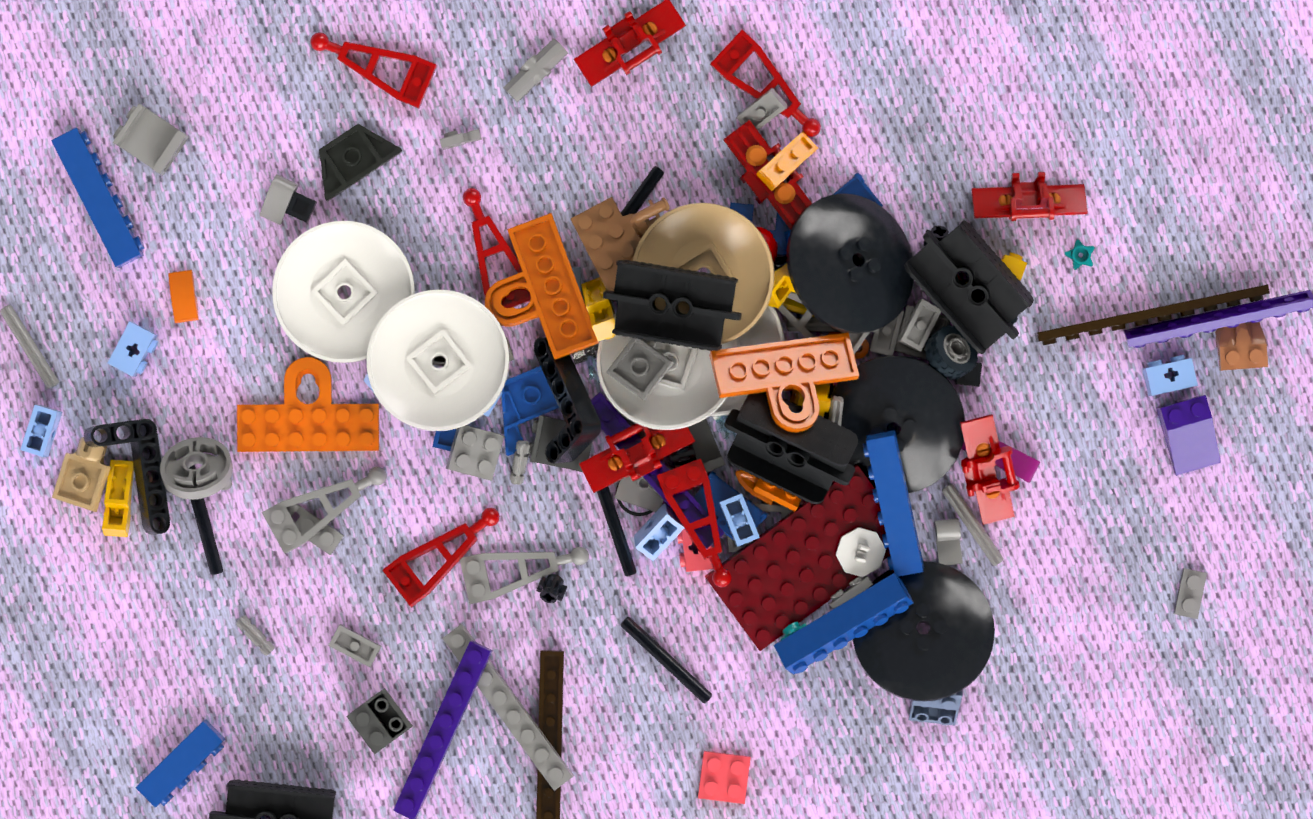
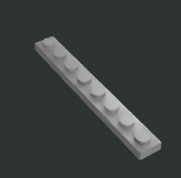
[442,624,574,791]

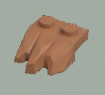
[1215,322,1268,371]

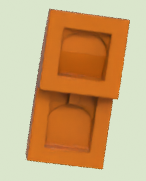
[168,270,199,323]

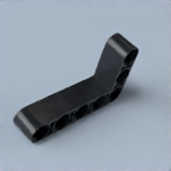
[534,337,601,464]
[84,419,170,535]

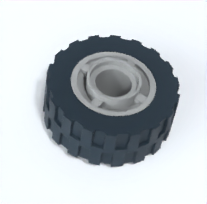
[925,325,978,380]

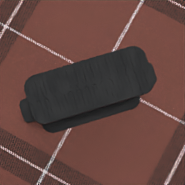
[904,220,1034,354]
[603,260,742,351]
[724,392,858,504]
[209,779,336,819]

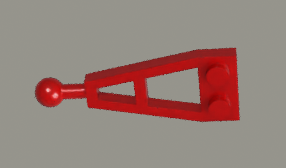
[710,29,821,137]
[310,32,437,109]
[463,188,531,308]
[657,459,731,587]
[382,508,500,608]

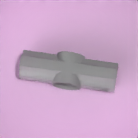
[503,39,568,103]

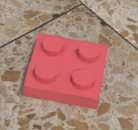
[698,751,751,804]

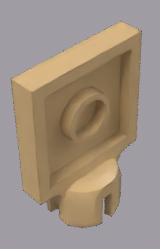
[52,437,111,512]

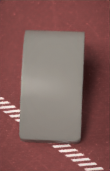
[260,174,299,225]
[934,518,963,565]

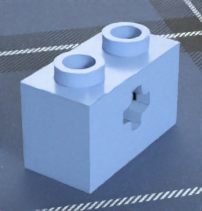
[107,321,158,377]
[1142,355,1198,396]
[20,405,63,457]
[719,493,760,547]
[634,503,684,561]

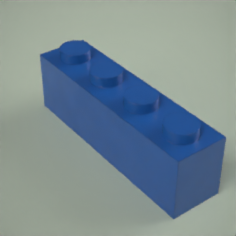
[135,719,225,808]

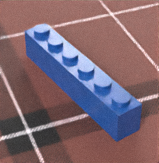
[51,128,145,268]
[863,430,924,577]
[774,573,914,675]

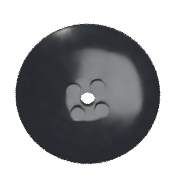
[786,194,914,334]
[824,356,965,493]
[853,561,995,702]

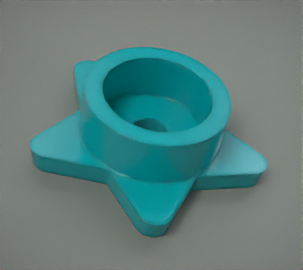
[1065,240,1095,270]
[781,622,807,640]

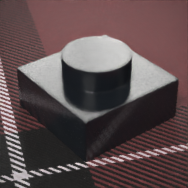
[285,192,317,223]
[956,363,982,387]

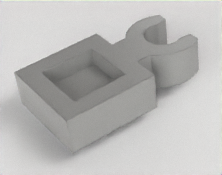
[440,129,482,150]

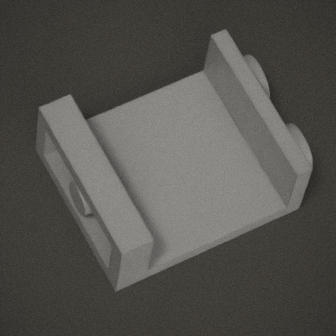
[113,104,189,176]

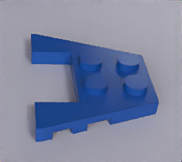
[501,366,559,456]

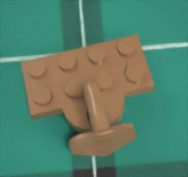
[571,197,669,301]

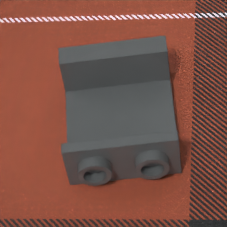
[527,415,592,472]
[670,419,726,473]

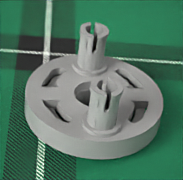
[160,437,233,500]

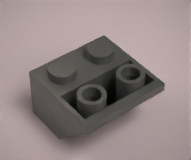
[346,688,413,755]

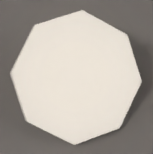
[835,527,886,577]

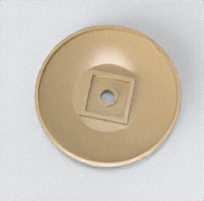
[633,203,774,344]

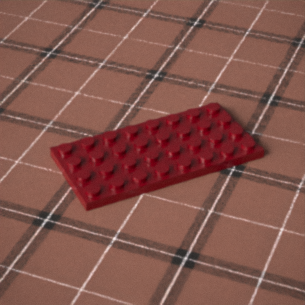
[705,464,890,651]

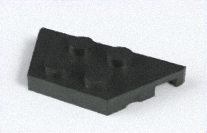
[319,124,403,202]

